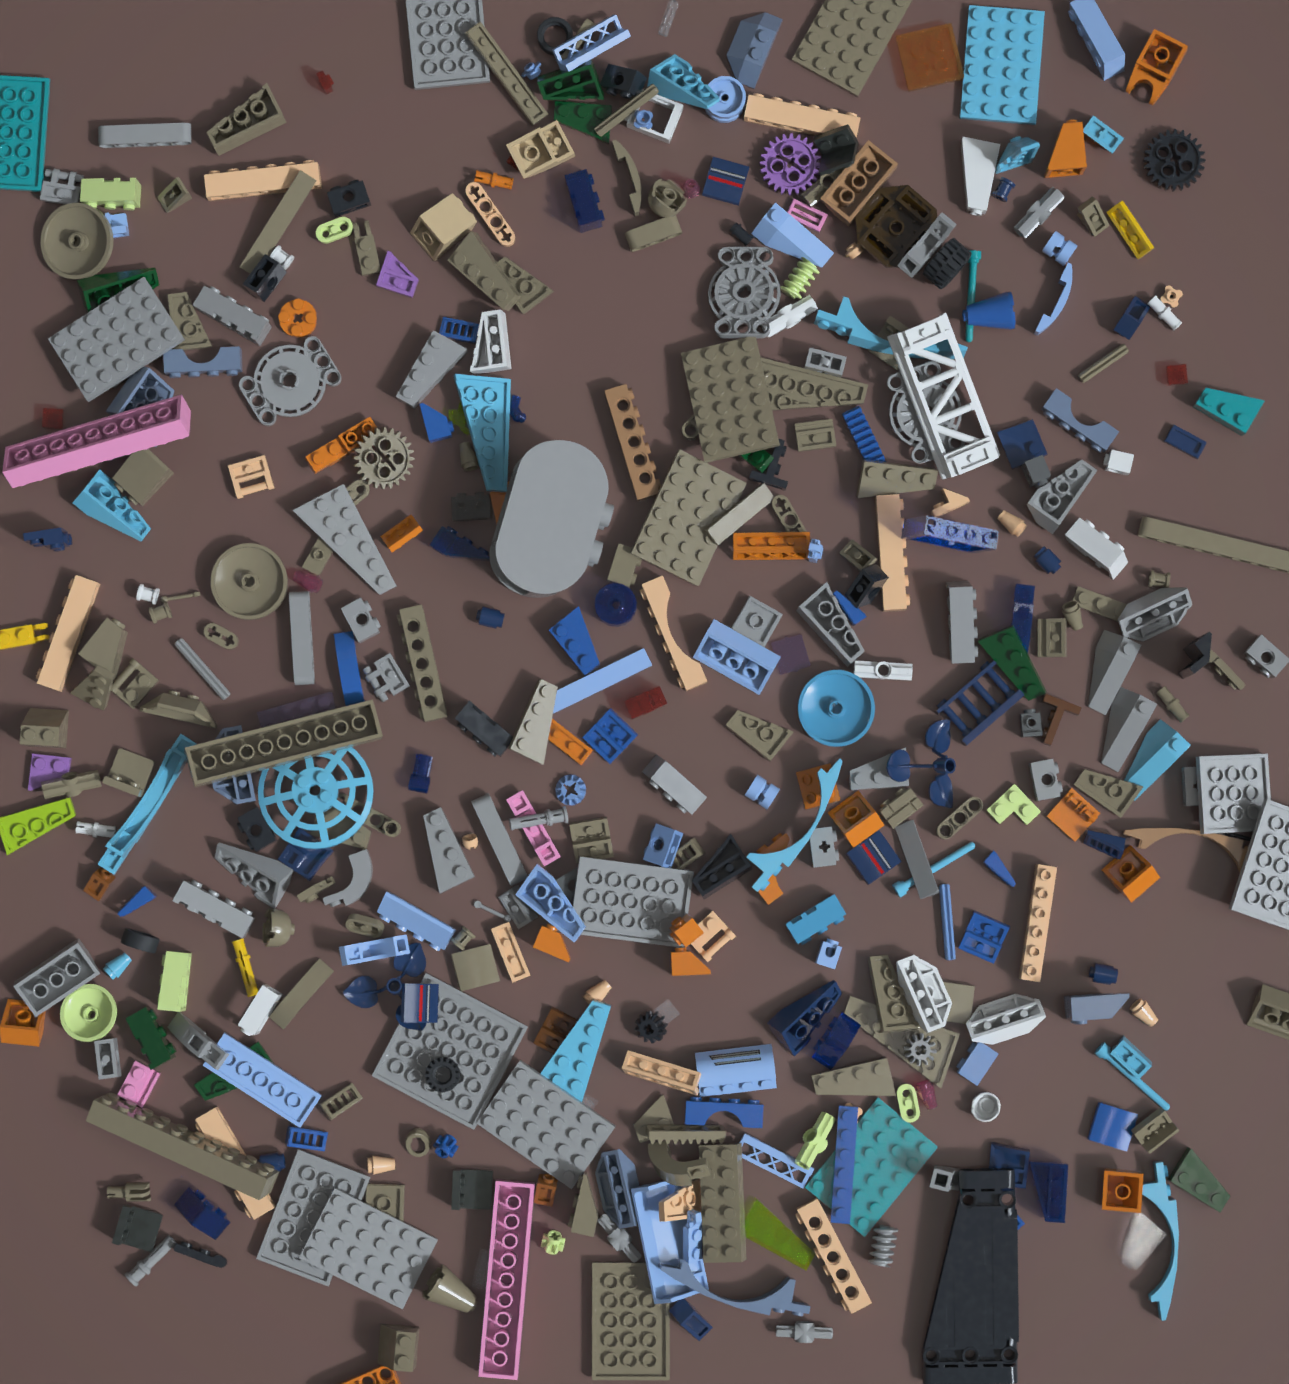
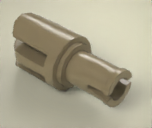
[107,1182,151,1202]

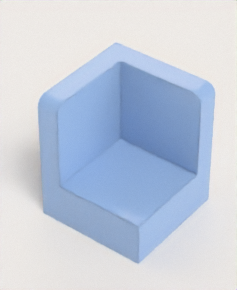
[105,212,129,238]

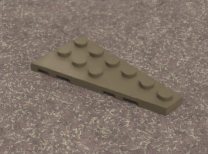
[844,996,960,1088]

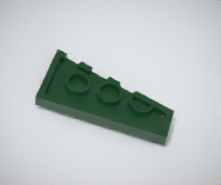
[978,625,1047,701]
[194,1041,274,1101]

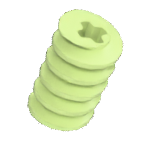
[780,257,820,299]

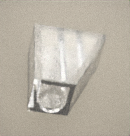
[1120,1212,1167,1270]

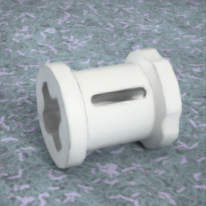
[270,245,294,270]
[136,584,160,605]

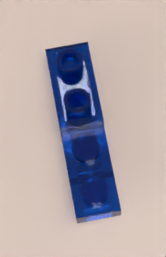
[1010,584,1035,653]

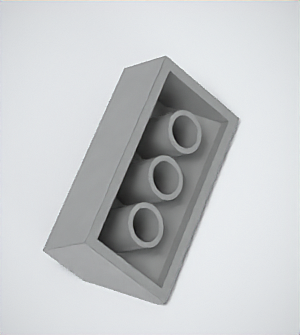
[13,938,100,1017]

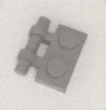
[40,168,84,205]
[363,653,410,703]

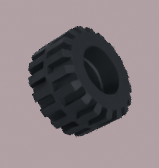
[923,238,972,289]

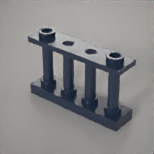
[935,661,1024,746]

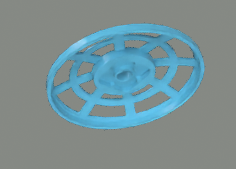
[258,747,374,849]

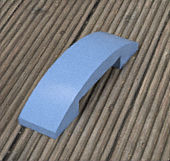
[1034,263,1072,335]

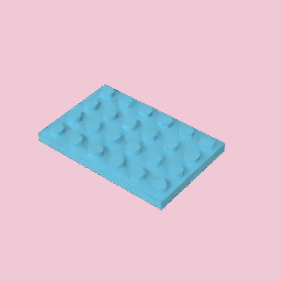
[960,5,1045,125]

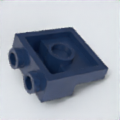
[23,527,72,552]

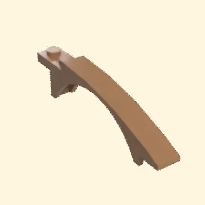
[1122,828,1248,873]

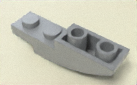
[168,1012,229,1070]

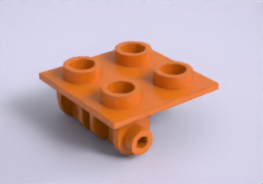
[796,763,840,809]
[1046,788,1101,842]

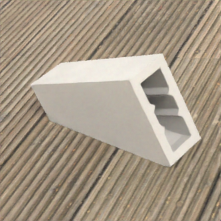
[961,137,1000,216]

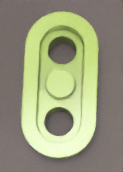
[316,217,353,244]
[896,1084,920,1123]

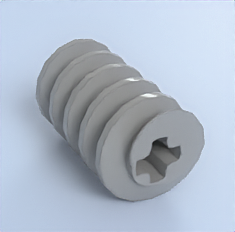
[868,1225,898,1267]

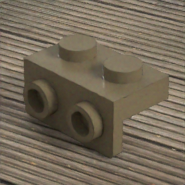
[1131,1107,1179,1154]

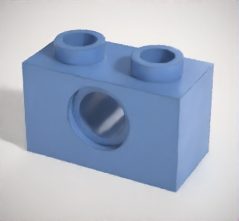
[643,823,683,868]

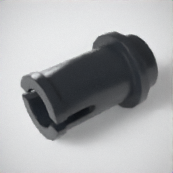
[729,222,754,246]

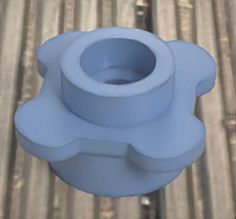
[521,62,541,80]
[634,110,653,129]

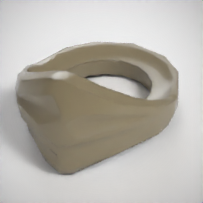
[405,1128,431,1157]

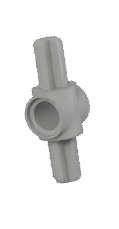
[597,1214,642,1263]
[775,1321,833,1343]

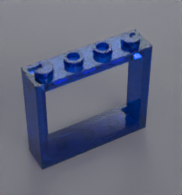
[901,515,999,553]

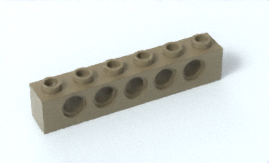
[397,604,448,723]

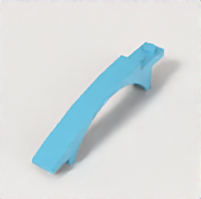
[814,297,968,359]
[98,734,197,875]
[746,758,842,892]
[1142,1161,1179,1321]

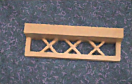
[622,1050,702,1096]

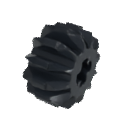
[635,1010,668,1044]

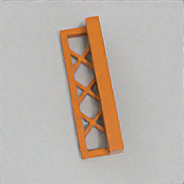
[733,532,810,560]

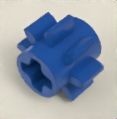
[433,1134,459,1158]

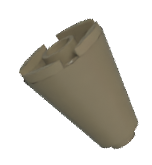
[422,1264,478,1313]

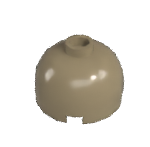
[648,179,687,217]
[262,908,295,947]

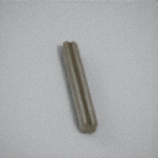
[594,84,659,136]

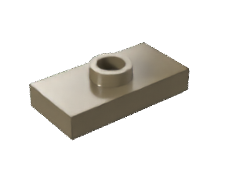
[302,536,334,577]

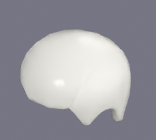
[971,1092,1001,1122]

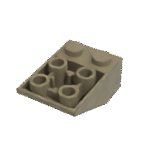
[568,1172,599,1237]

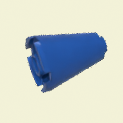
[962,292,1015,330]

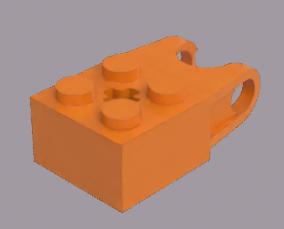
[1126,29,1188,106]

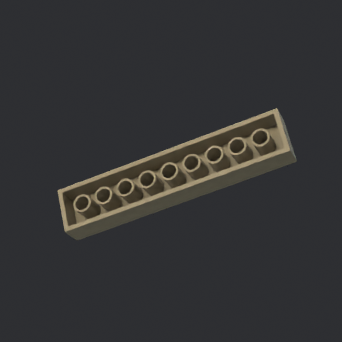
[184,699,383,788]
[86,1093,279,1200]

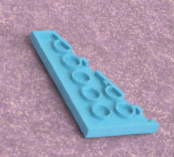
[453,374,511,492]
[540,999,611,1102]

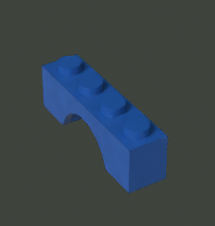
[685,1097,764,1128]

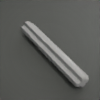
[175,638,230,700]

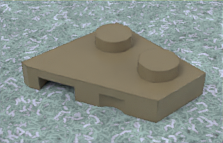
[297,876,336,903]
[633,1095,674,1143]

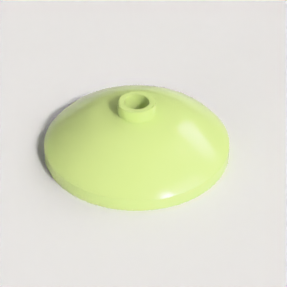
[60,984,117,1042]

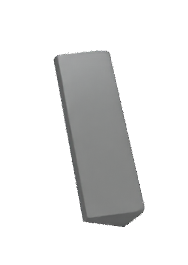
[895,820,939,899]

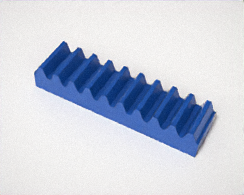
[842,406,886,462]

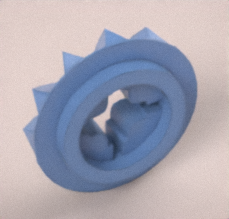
[555,775,586,805]

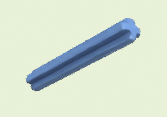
[939,884,956,960]

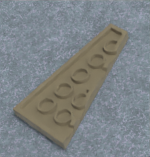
[761,358,868,411]

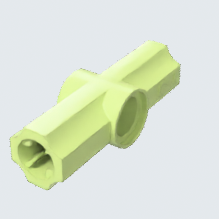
[795,1112,836,1170]

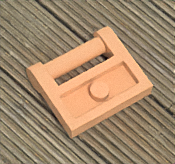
[228,455,275,499]
[691,911,736,962]

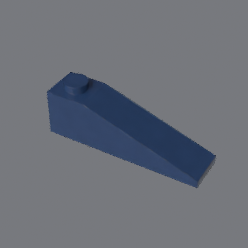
[767,980,842,1056]

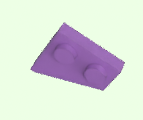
[376,251,419,298]
[28,754,71,791]

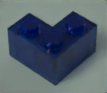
[812,1012,861,1070]
[174,1187,231,1240]

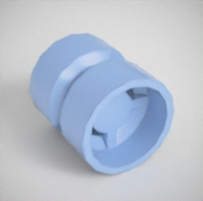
[1042,231,1078,266]
[744,775,780,810]

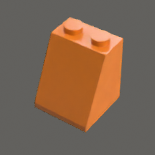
[1044,120,1087,178]

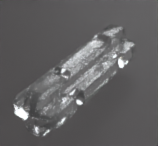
[658,0,679,37]

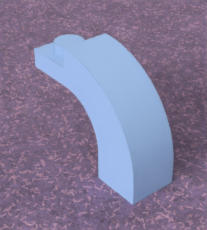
[339,934,410,966]

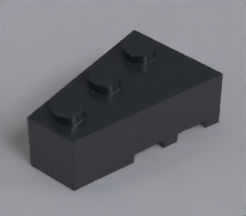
[455,700,513,757]
[692,834,752,899]

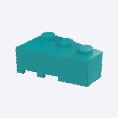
[1193,388,1265,436]

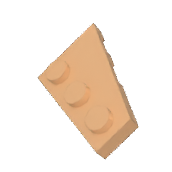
[659,1179,702,1222]

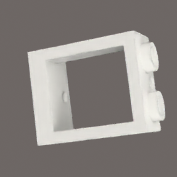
[625,89,683,144]
[238,984,283,1036]

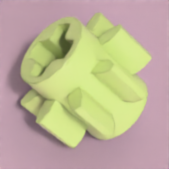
[541,1230,565,1255]

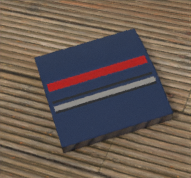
[702,157,749,206]
[846,830,901,885]
[401,983,439,1023]

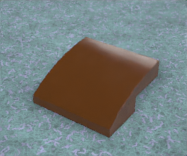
[533,1007,578,1054]

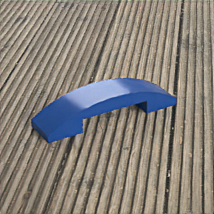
[334,631,365,706]

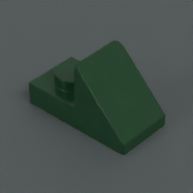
[738,450,774,473]

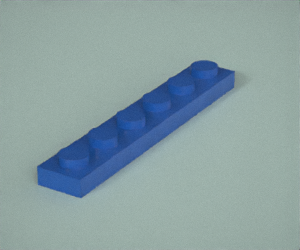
[830,1105,858,1224]

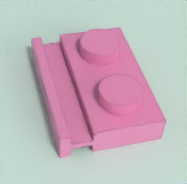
[118,1060,161,1108]

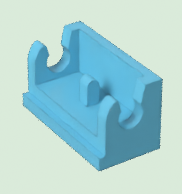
[1083,115,1124,154]
[1110,1036,1152,1080]

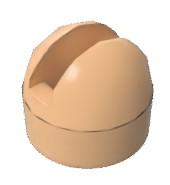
[462,834,478,850]

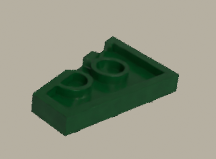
[554,101,612,144]

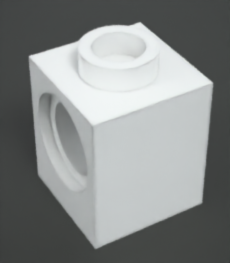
[1103,450,1134,475]

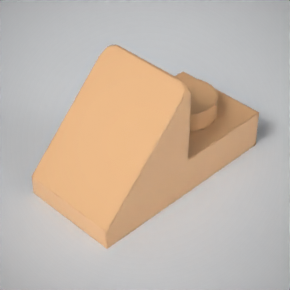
[930,488,970,519]

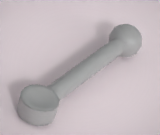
[474,901,511,922]

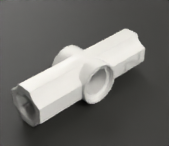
[761,295,818,338]
[854,661,913,681]

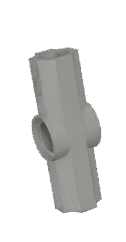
[1013,187,1065,239]

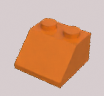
[828,791,884,848]
[1102,845,1160,903]
[533,924,571,962]
[671,948,711,976]
[0,999,46,1047]
[1102,1168,1144,1213]

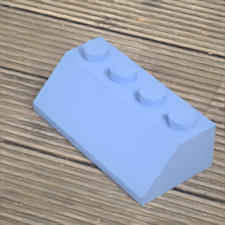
[693,619,781,695]
[377,892,456,951]

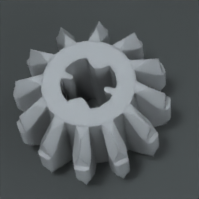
[903,1033,937,1066]

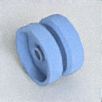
[705,76,746,123]

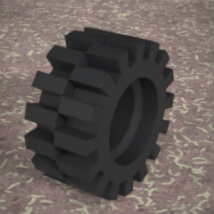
[425,1057,461,1093]

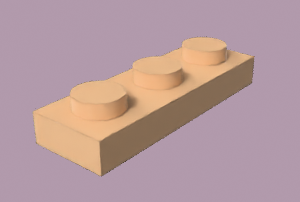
[491,922,530,983]

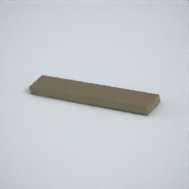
[464,21,548,126]
[240,170,317,273]

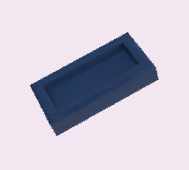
[1164,424,1207,460]

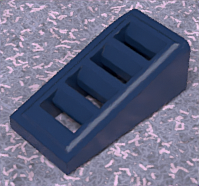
[1083,830,1126,859]

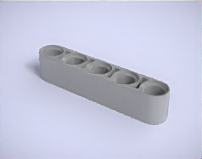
[98,123,192,148]
[289,591,315,685]
[471,793,528,886]

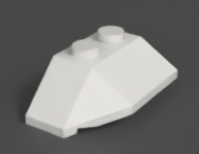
[896,955,952,1033]
[966,994,1046,1045]

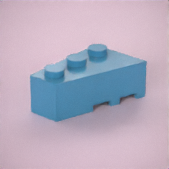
[785,894,846,945]

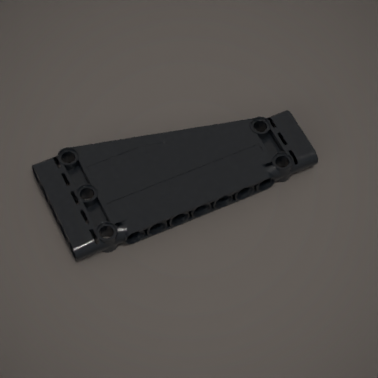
[921,1168,1019,1384]

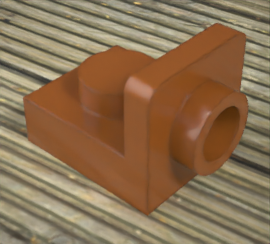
[83,867,116,901]
[534,1174,558,1207]

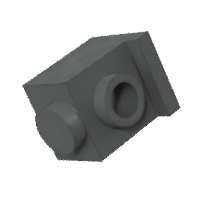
[1020,709,1042,738]

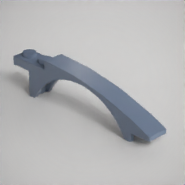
[658,1259,811,1316]

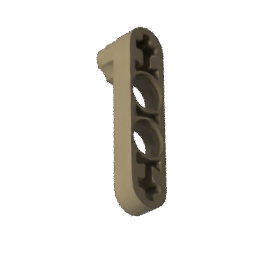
[337,793,401,837]

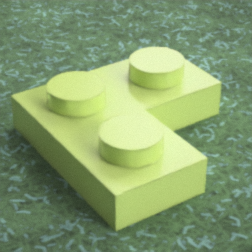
[986,784,1041,825]

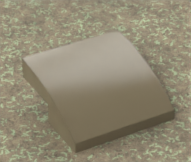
[569,816,614,863]
[450,944,500,991]

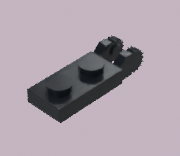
[174,1241,227,1268]

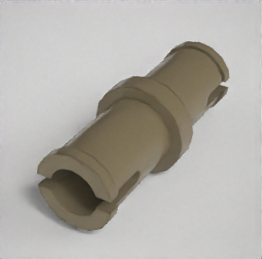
[1156,686,1190,723]

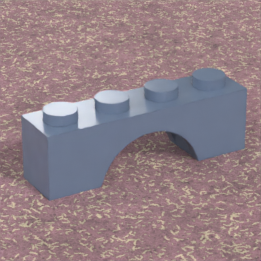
[163,346,243,378]
[1041,388,1119,453]

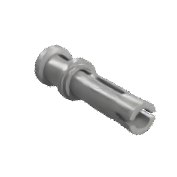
[509,806,568,830]
[124,1235,176,1286]

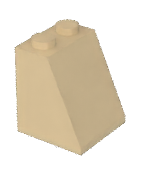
[410,193,477,261]

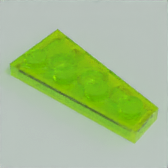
[745,1199,816,1271]

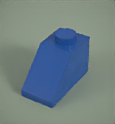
[420,403,455,443]

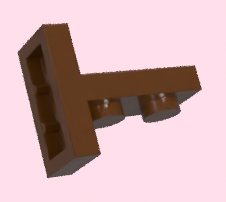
[1041,694,1082,746]

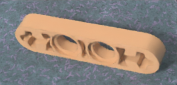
[466,182,515,247]

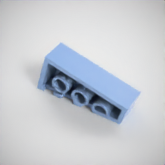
[1068,0,1125,81]

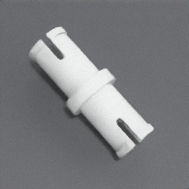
[1147,295,1182,331]
[76,821,116,838]

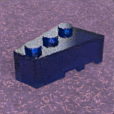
[564,169,605,233]
[1029,1160,1069,1223]

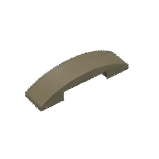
[612,140,641,216]
[269,959,334,1030]

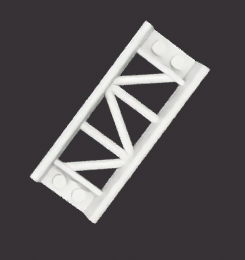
[887,313,1000,480]

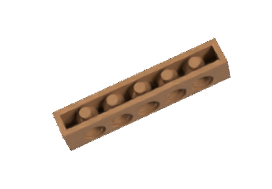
[604,384,661,502]

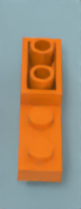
[305,417,377,474]

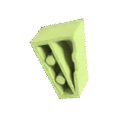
[80,178,141,210]
[157,951,192,1012]

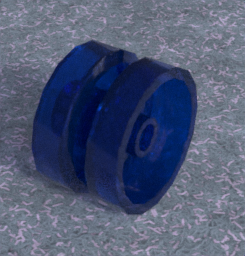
[595,583,637,627]

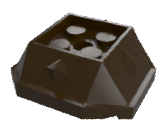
[855,185,937,268]

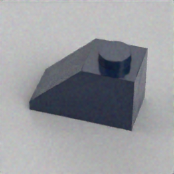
[1113,296,1150,340]
[669,1298,713,1341]

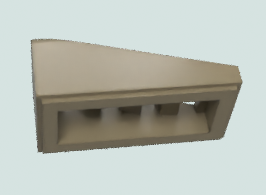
[671,838,705,869]
[319,1083,363,1121]

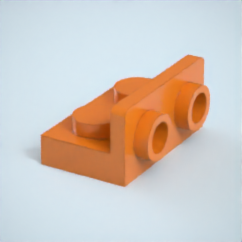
[380,514,423,553]

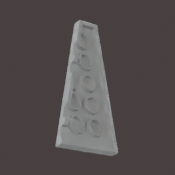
[293,484,396,595]

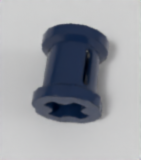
[992,177,1016,202]

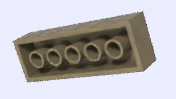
[699,1143,747,1263]

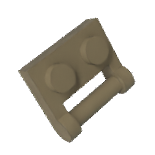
[111,658,159,709]

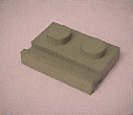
[794,419,836,452]
[1038,618,1067,658]

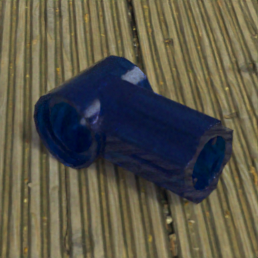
[408,754,433,794]

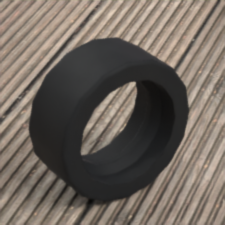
[537,17,573,55]
[121,928,160,953]

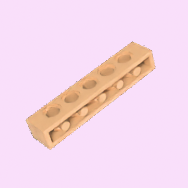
[1019,864,1057,982]
[795,1197,872,1314]

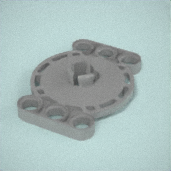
[708,247,781,338]
[239,336,342,426]
[887,361,965,464]

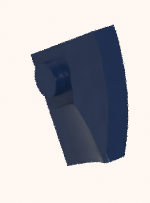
[997,419,1048,470]
[278,828,334,881]
[989,1142,1030,1189]

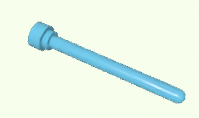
[892,842,975,898]
[1094,1042,1170,1110]

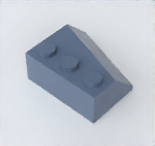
[106,367,175,447]
[1064,993,1129,1025]

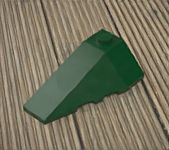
[77,267,159,313]

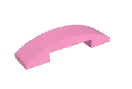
[506,790,561,866]

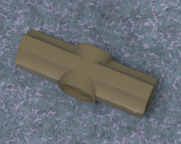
[801,168,845,208]
[41,770,102,799]

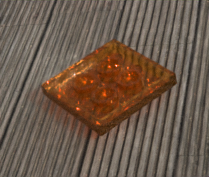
[895,23,964,92]

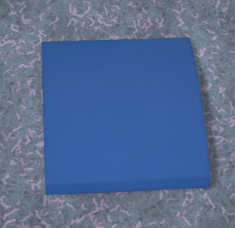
[582,708,638,764]
[958,910,1010,964]
[1087,1102,1138,1152]

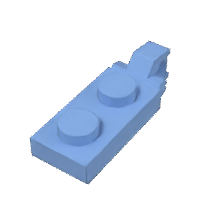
[808,539,823,563]
[683,1209,702,1265]

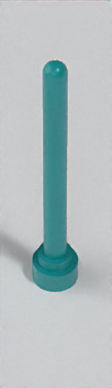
[965,250,981,343]

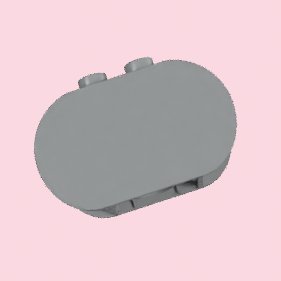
[489,440,614,598]

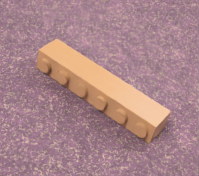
[744,93,861,138]
[204,160,322,201]
[875,494,910,612]
[36,575,100,692]
[195,1106,276,1220]

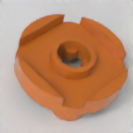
[278,298,317,337]

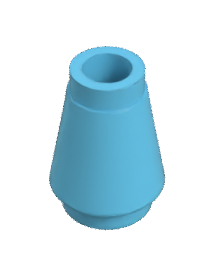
[103,952,132,980]

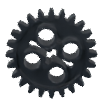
[1143,129,1206,192]

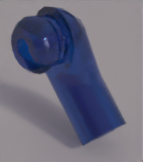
[510,395,526,423]

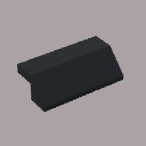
[1178,631,1212,679]

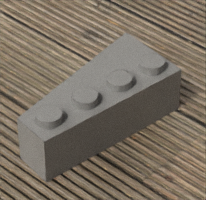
[796,582,864,667]
[172,880,255,938]

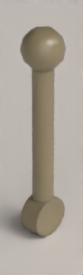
[161,592,200,603]

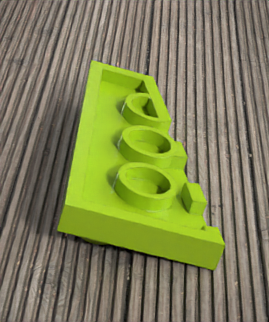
[0,797,76,855]

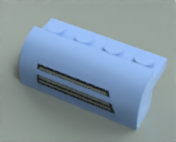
[695,1044,777,1097]

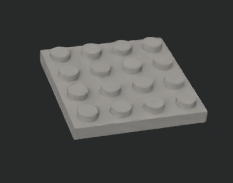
[1196,754,1271,834]

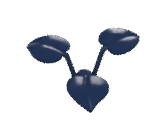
[886,720,956,808]
[343,943,427,1031]

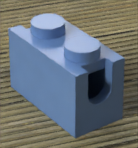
[956,1042,998,1086]

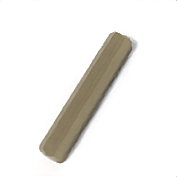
[1078,344,1129,383]

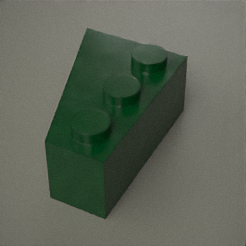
[537,59,604,100]

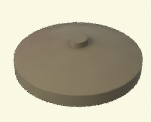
[41,203,114,280]
[211,543,288,620]

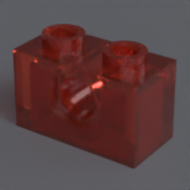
[624,686,667,720]

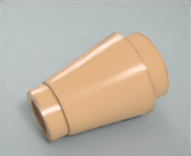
[998,510,1027,537]
[583,980,612,1004]
[1130,998,1158,1027]
[367,1156,395,1175]

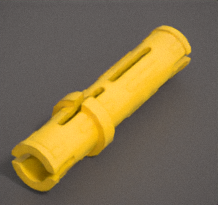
[232,938,258,997]

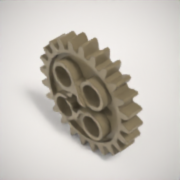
[352,427,415,489]

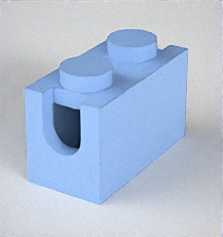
[815,939,842,969]

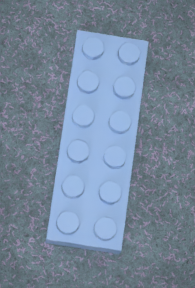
[203,1032,322,1128]

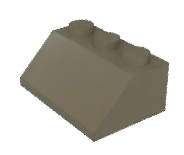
[1247,984,1289,1040]

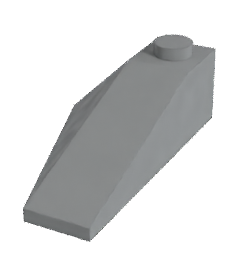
[1027,460,1098,534]
[1088,630,1141,715]
[1101,687,1157,772]
[215,843,293,909]

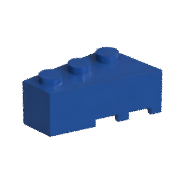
[549,606,600,676]

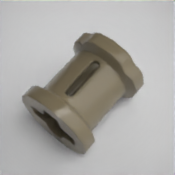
[1148,570,1171,588]
[148,601,172,624]
[450,925,476,951]

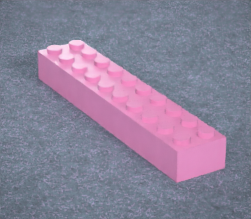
[2,394,191,488]
[478,1179,535,1380]

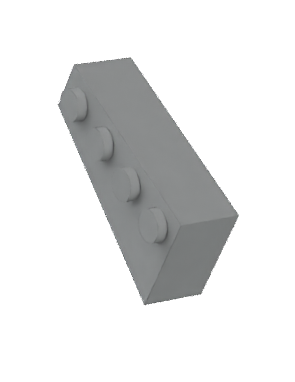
[193,286,272,346]
[396,330,468,409]
[946,581,978,664]
[423,807,475,894]

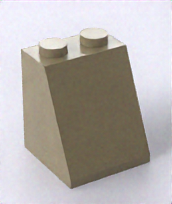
[113,449,174,506]
[78,618,128,680]
[20,708,69,749]
[377,1324,420,1372]

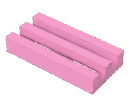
[787,199,828,233]

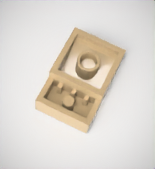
[506,120,575,179]

